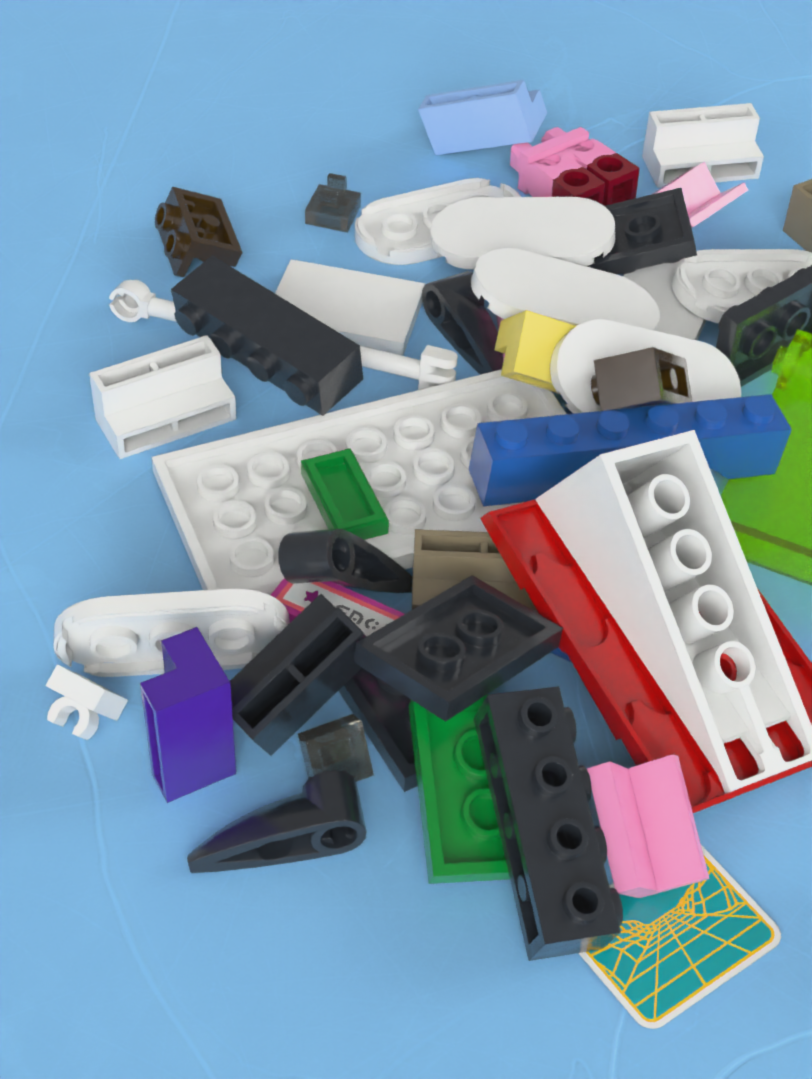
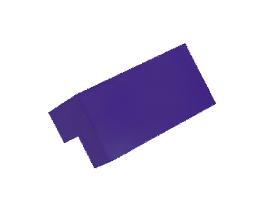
[140,627,236,803]

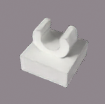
[46,665,128,740]

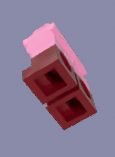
[510,127,640,206]

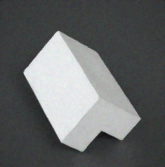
[642,103,764,188]
[89,335,236,459]

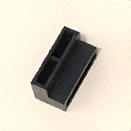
[230,594,367,756]

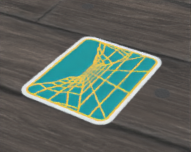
[578,845,781,1029]

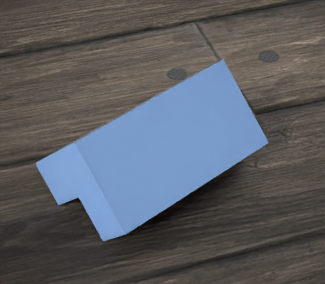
[418,80,547,155]

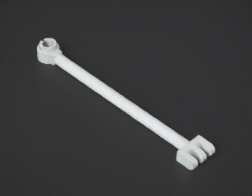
[109,280,458,390]

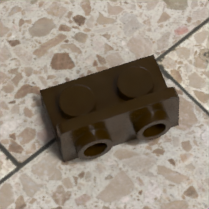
[155,186,243,277]

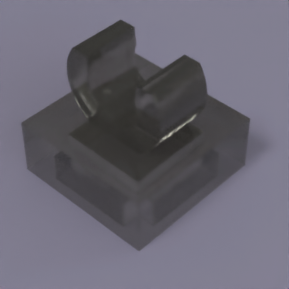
[305,173,361,233]
[298,714,374,782]

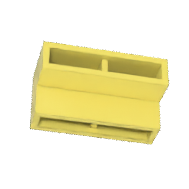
[495,310,576,394]

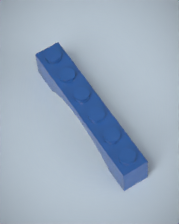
[468,394,792,507]

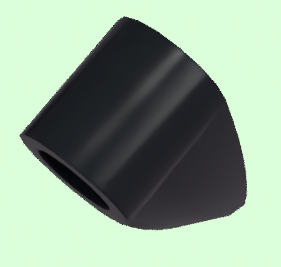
[422,271,503,375]
[278,529,412,593]
[187,770,367,873]

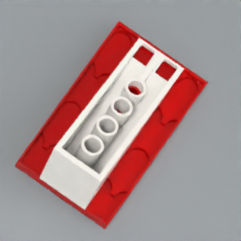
[480,430,812,813]

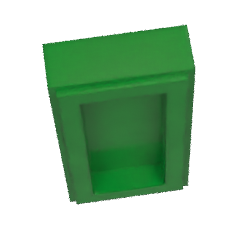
[301,448,389,540]

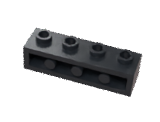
[171,255,363,416]
[474,686,623,961]

